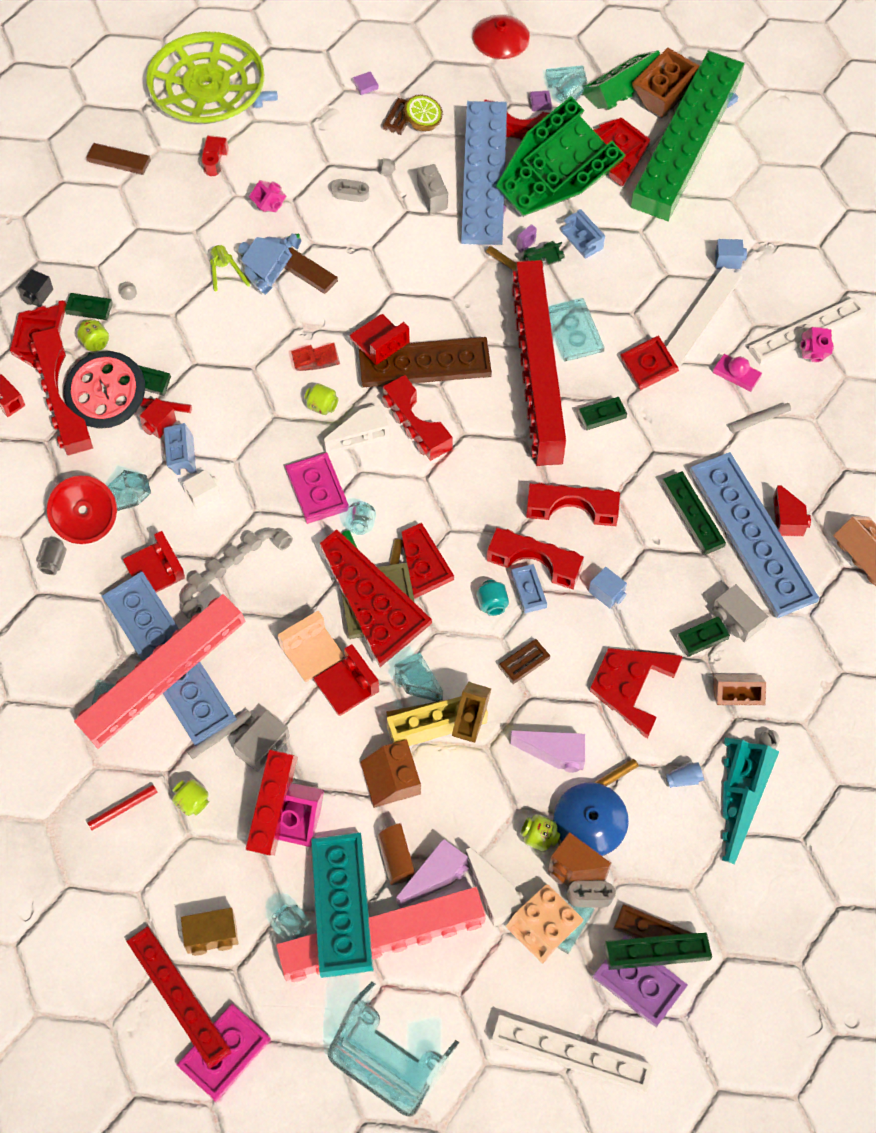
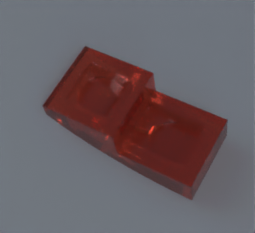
[291,342,341,371]

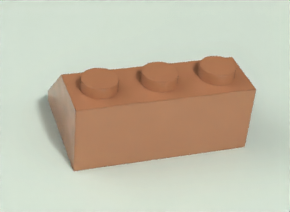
[833,516,876,586]

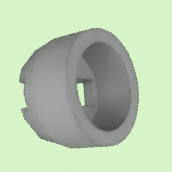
[381,158,396,175]
[119,281,137,300]
[759,730,780,749]

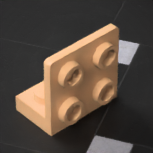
[278,610,345,682]
[506,884,583,964]

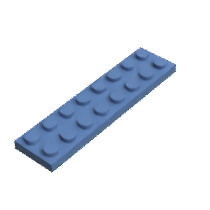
[461,101,507,245]
[690,452,819,619]
[102,572,237,746]

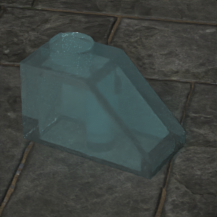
[108,470,151,511]
[393,652,443,702]

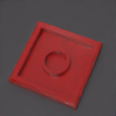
[620,335,679,391]

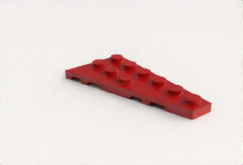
[320,529,432,667]

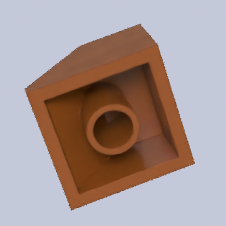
[360,739,421,808]
[548,832,612,887]

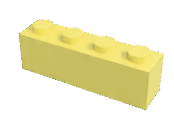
[387,696,488,746]

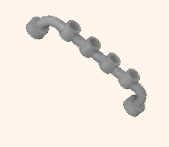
[182,529,293,619]

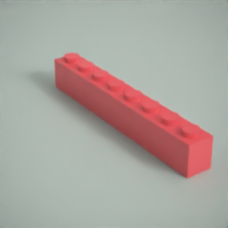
[74,594,246,749]
[277,887,486,982]

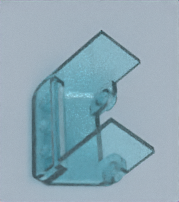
[328,981,460,1117]

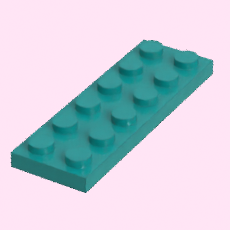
[311,832,374,978]

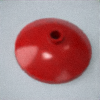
[473,14,530,59]
[47,476,117,544]

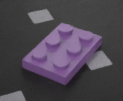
[593,935,688,1028]

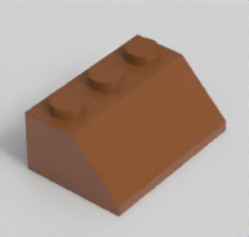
[633,47,700,118]

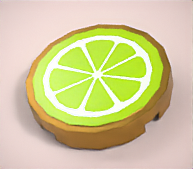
[403,94,443,131]

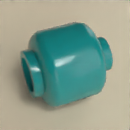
[476,580,509,616]

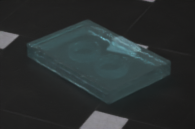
[548,298,605,362]

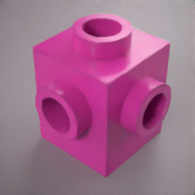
[249,180,287,212]
[800,327,834,362]

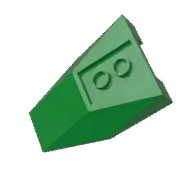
[496,96,625,217]

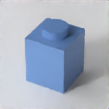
[715,239,747,269]
[589,566,627,609]

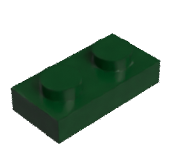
[65,293,113,321]
[578,396,628,431]
[676,616,730,657]

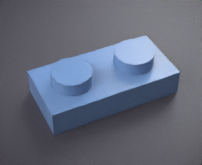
[511,564,547,613]

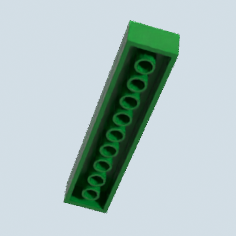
[631,50,745,222]

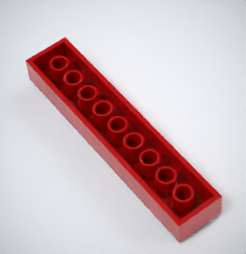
[511,260,566,466]

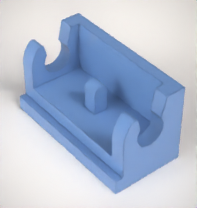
[561,209,605,259]
[164,423,197,475]

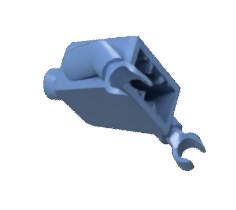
[238,233,302,295]

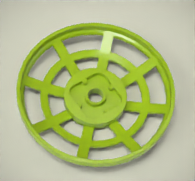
[146,31,265,123]

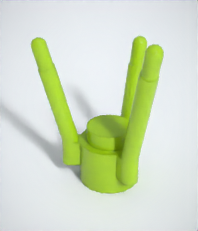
[210,245,250,292]

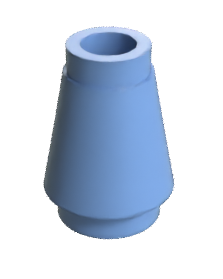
[666,761,704,788]

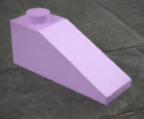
[510,731,585,773]
[396,839,469,908]

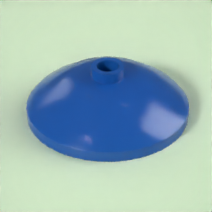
[554,782,629,856]

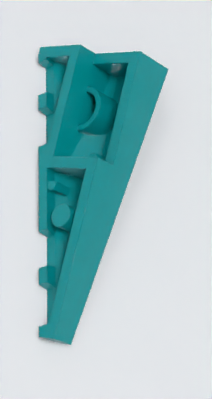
[722,737,779,865]

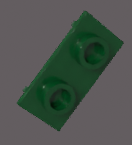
[519,241,565,266]

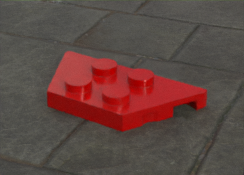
[10,300,66,374]

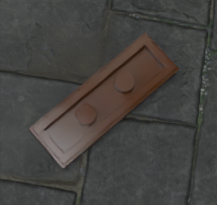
[86,143,151,175]
[284,247,338,294]
[613,904,692,938]

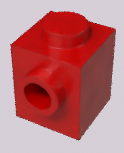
[139,398,177,439]

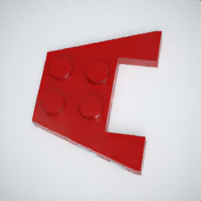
[594,117,650,187]
[590,648,683,739]

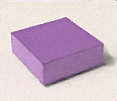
[353,71,379,95]
[530,90,552,111]
[516,224,537,253]

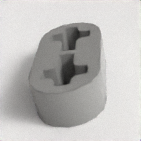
[331,179,370,202]
[566,881,616,908]

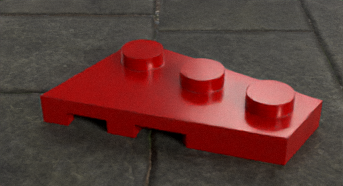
[401,522,454,599]

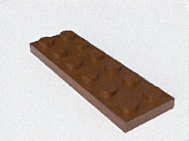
[359,337,492,388]

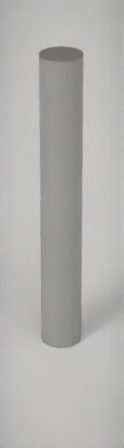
[729,403,792,433]
[187,710,253,760]

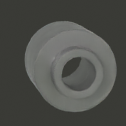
[38,539,67,575]

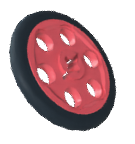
[64,351,145,429]

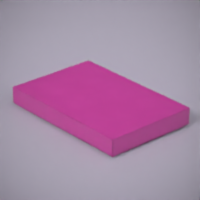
[285,452,350,524]
[176,1003,271,1102]

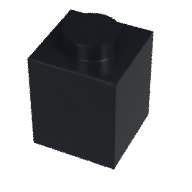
[18,269,54,307]

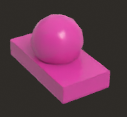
[713,354,762,392]

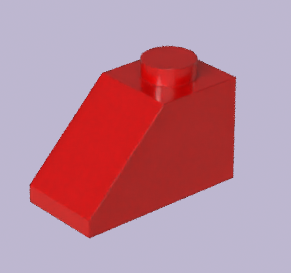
[773,485,811,536]

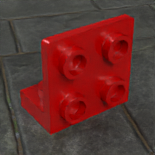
[350,314,410,365]
[123,531,185,593]
[314,644,379,716]

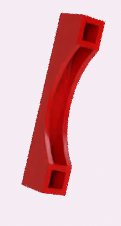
[30,327,94,456]

